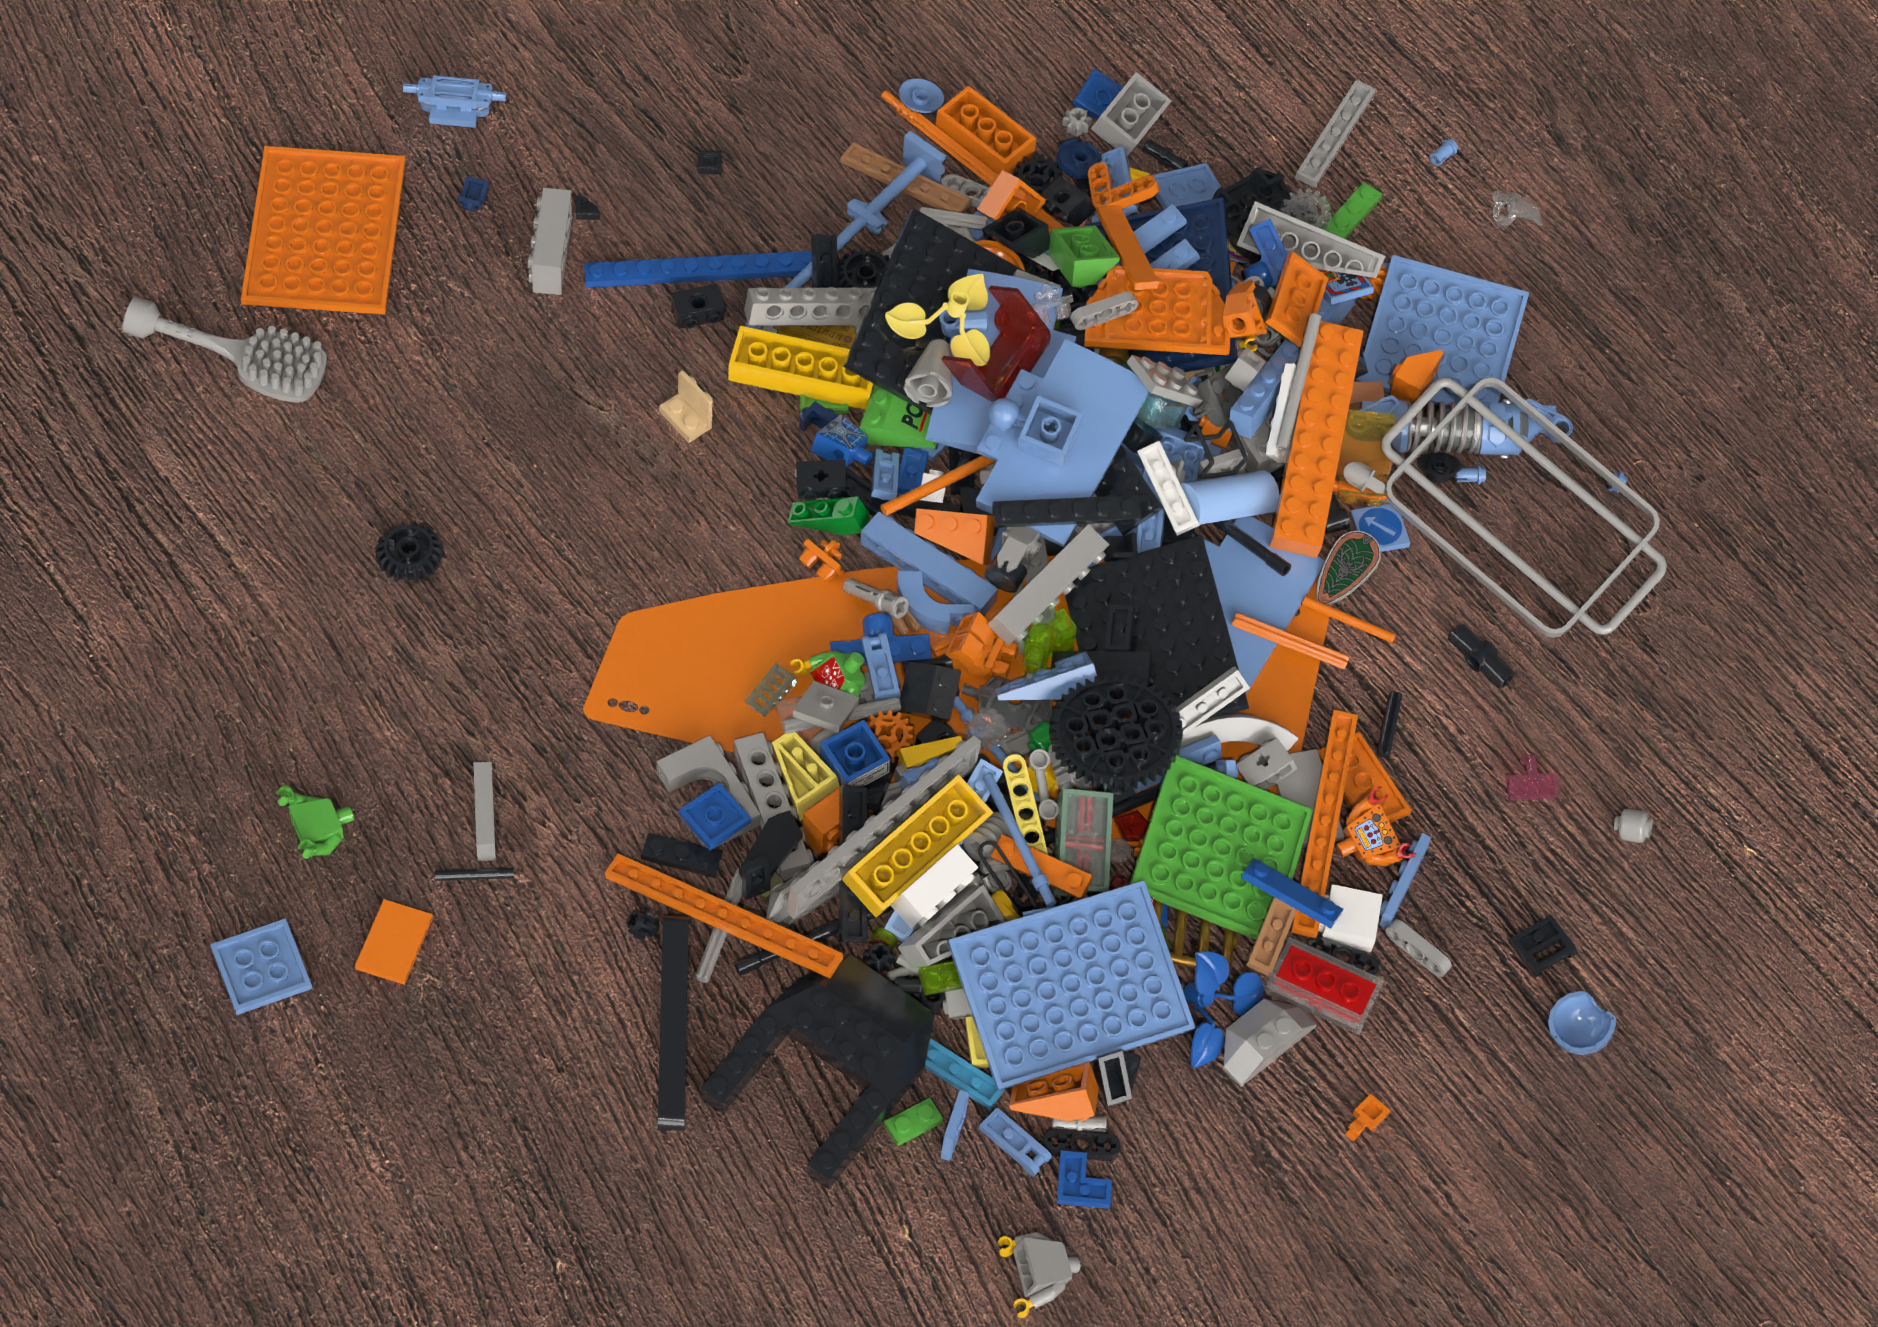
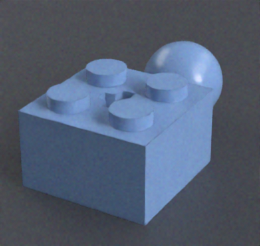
[988,395,1083,467]

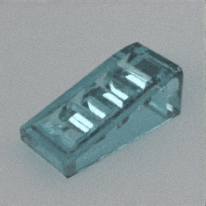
[744,663,798,717]

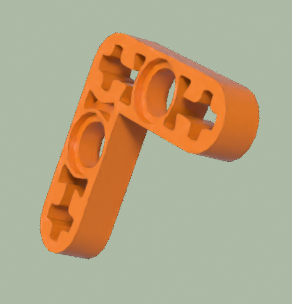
[1088,162,1160,211]

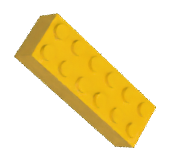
[728,326,875,410]
[842,774,993,918]

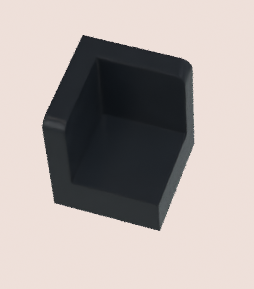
[1102,533,1138,562]

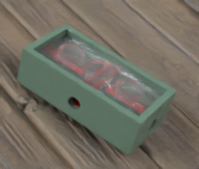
[1052,788,1113,897]

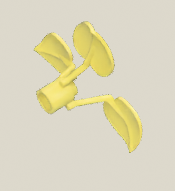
[885,274,990,366]

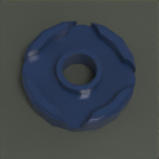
[1056,139,1102,180]

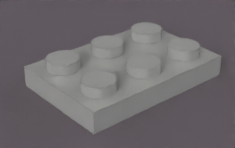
[1127,355,1203,408]

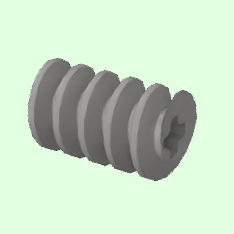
[964,811,1012,861]

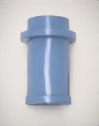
[1429,139,1458,166]
[1455,466,1486,485]

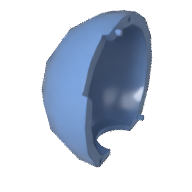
[1548,991,1616,1055]

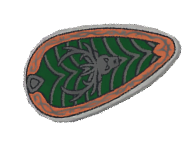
[1317,531,1381,605]

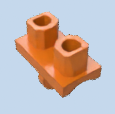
[799,539,845,583]

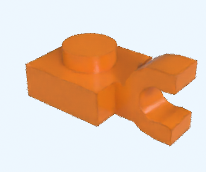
[1345,1094,1391,1141]

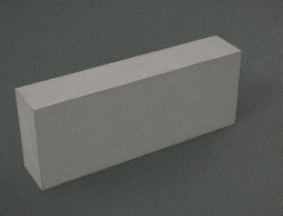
[473,762,496,861]

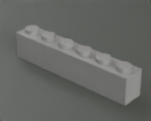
[987,524,1109,646]

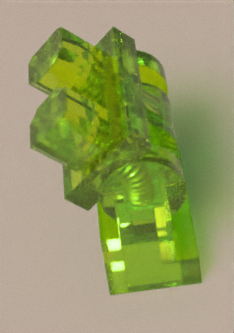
[1022,608,1077,676]

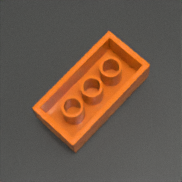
[936,85,1036,175]

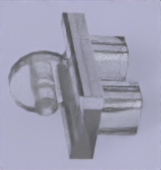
[1025,284,1074,326]

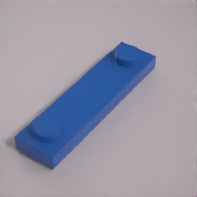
[1241,859,1343,929]

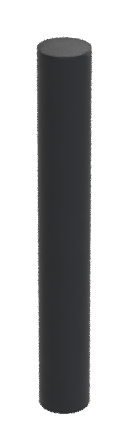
[435,868,513,881]

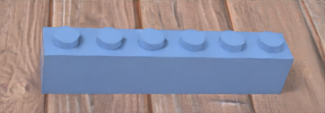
[860,512,998,616]

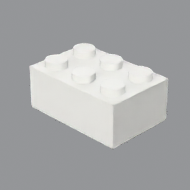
[891,844,978,929]

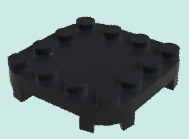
[1212,167,1320,264]

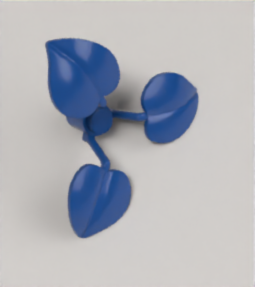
[1184,951,1264,1068]

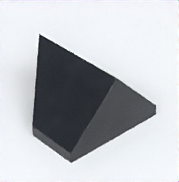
[1093,1049,1141,1106]

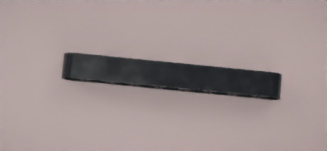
[658,915,689,1131]

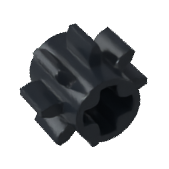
[627,906,659,941]
[863,940,896,974]

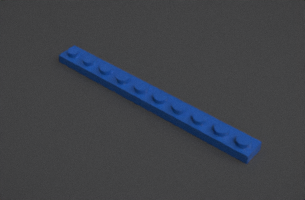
[584,251,812,288]

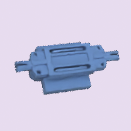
[403,75,506,128]
[1152,424,1223,483]

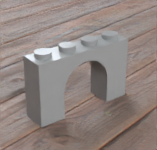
[656,736,760,848]

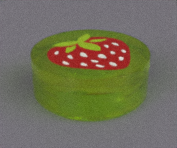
[871,928,898,950]

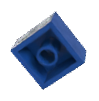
[820,720,890,787]

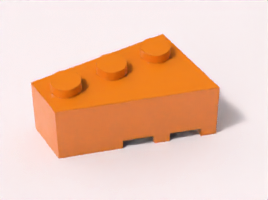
[914,509,994,565]

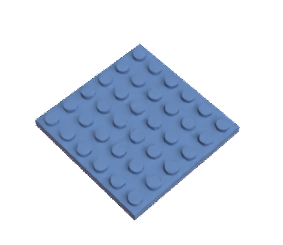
[1356,255,1529,408]

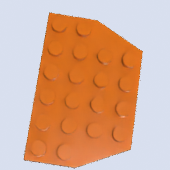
[1084,266,1230,355]

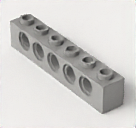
[744,287,877,326]
[733,732,814,881]

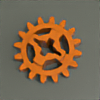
[866,710,914,763]

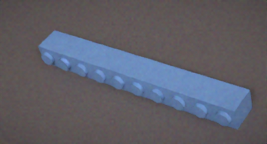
[1228,296,1356,439]

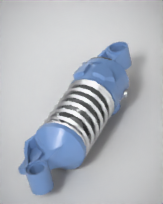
[1345,395,1573,458]

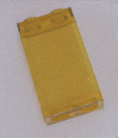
[1337,409,1395,507]

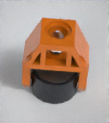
[1223,279,1272,338]

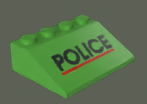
[860,385,937,449]

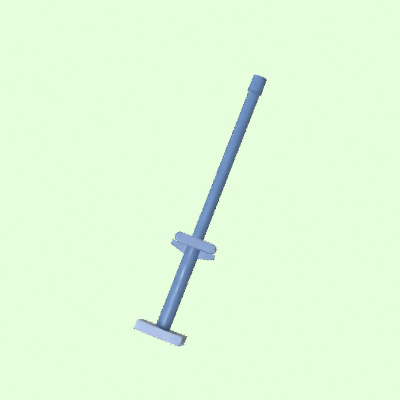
[745,131,946,330]

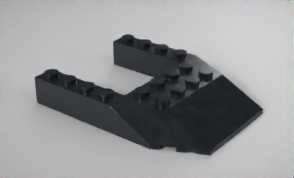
[701,954,935,1190]

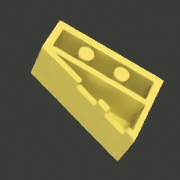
[772,732,839,821]

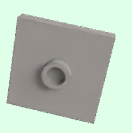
[792,681,860,733]

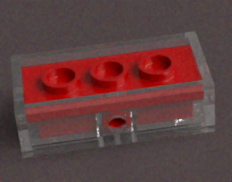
[1265,937,1384,1035]

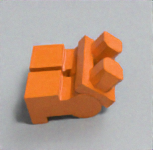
[945,611,1019,681]

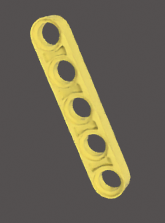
[1003,754,1048,855]

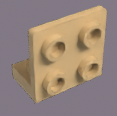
[659,370,713,443]

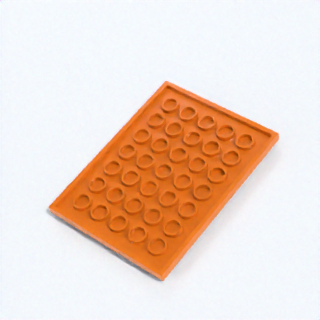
[241,146,406,315]

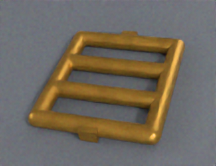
[1152,900,1238,975]

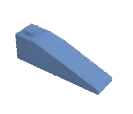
[994,651,1097,700]

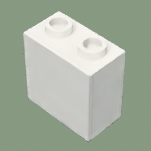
[1318,884,1382,952]

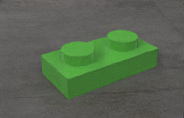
[884,1098,943,1147]

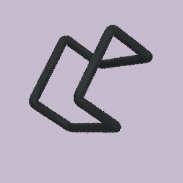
[1184,420,1248,479]

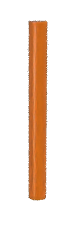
[1302,596,1396,643]

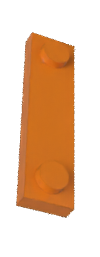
[990,834,1094,900]

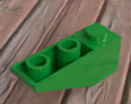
[788,497,870,535]

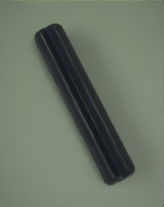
[1376,691,1402,758]

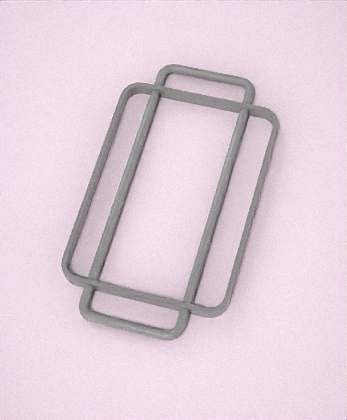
[1381,378,1667,638]

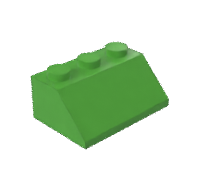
[1049,225,1120,288]

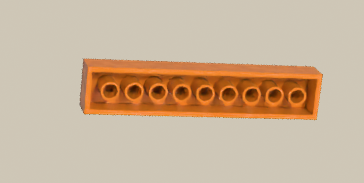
[1269,321,1363,558]

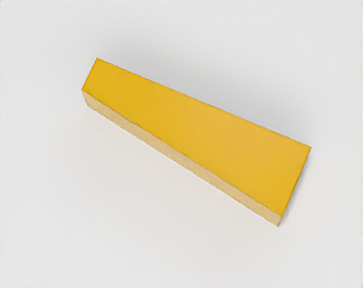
[897,736,963,771]

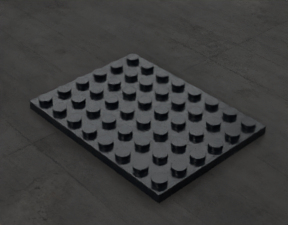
[843,208,1028,415]
[1065,535,1249,739]

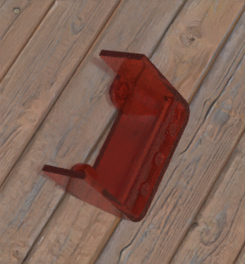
[941,286,1051,402]

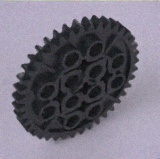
[1049,674,1183,791]

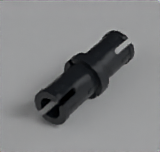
[1142,139,1189,170]

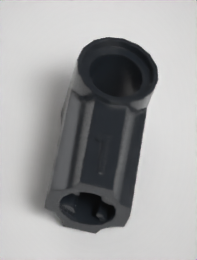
[1325,492,1350,534]

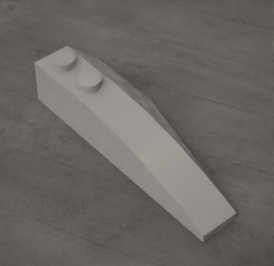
[1237,201,1386,278]

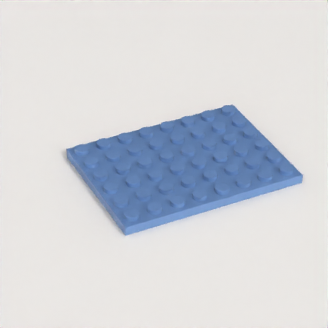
[947,881,1196,1091]

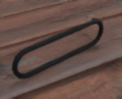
[978,841,1037,917]

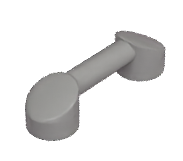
[1028,749,1059,821]

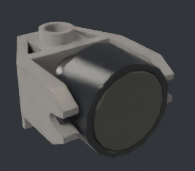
[985,526,1042,593]

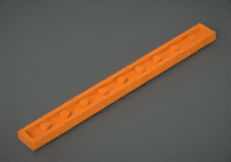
[1291,710,1358,938]
[605,854,843,978]

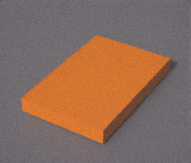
[355,899,433,985]

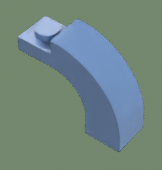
[896,571,974,634]

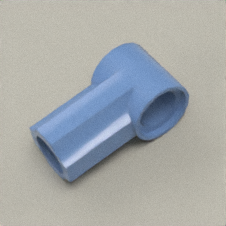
[939,310,988,338]

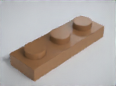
[1246,897,1297,976]

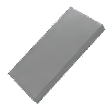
[1275,749,1345,848]

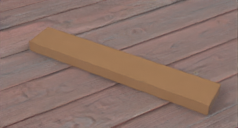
[841,142,971,213]

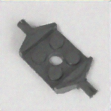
[1194,363,1243,427]
[961,676,1052,732]

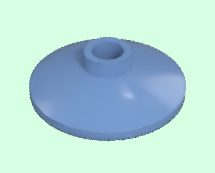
[899,79,944,113]

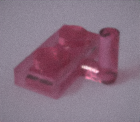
[1507,754,1560,801]

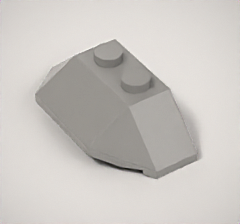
[766,866,839,928]
[1223,999,1317,1087]

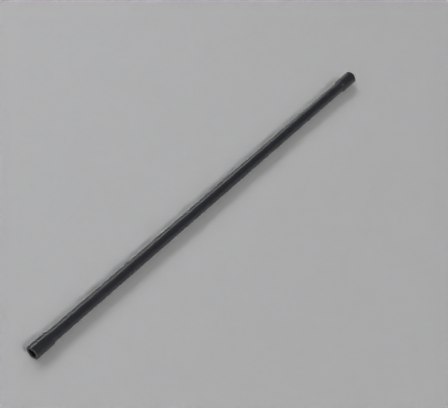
[734,761,1216,976]

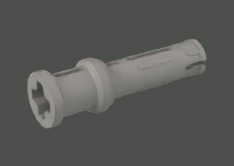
[843,578,909,618]

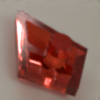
[1114,810,1149,842]

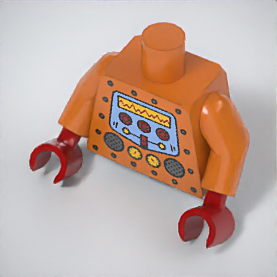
[1336,786,1416,867]

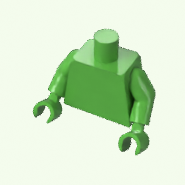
[276,786,354,859]

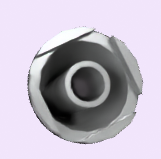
[904,339,953,407]

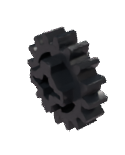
[1013,154,1064,195]

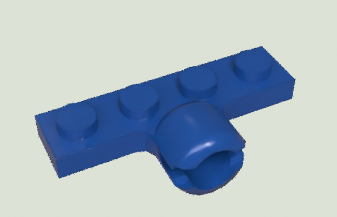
[1244,219,1288,289]
[829,613,932,666]

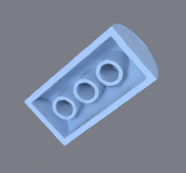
[1180,470,1279,525]

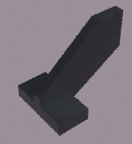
[739,810,802,900]

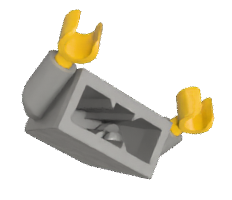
[998,1232,1080,1318]

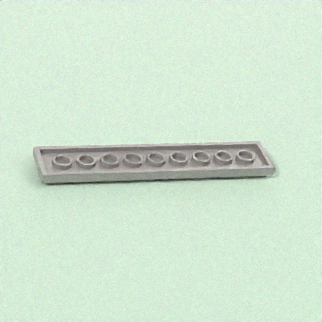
[787,735,981,919]

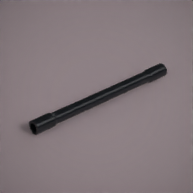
[1212,520,1291,576]

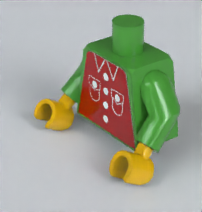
[790,650,865,697]

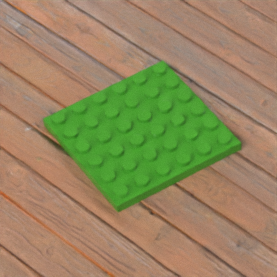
[1130,755,1313,940]

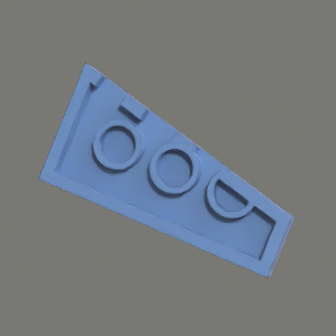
[1092,146,1138,223]

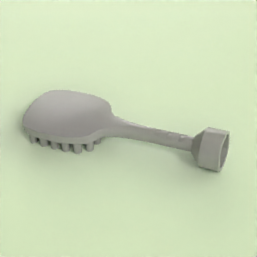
[123,296,327,402]

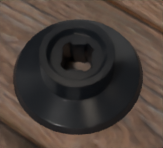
[1418,452,1462,483]

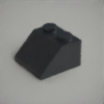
[982,207,1050,258]
[898,662,961,723]

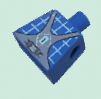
[811,414,873,468]

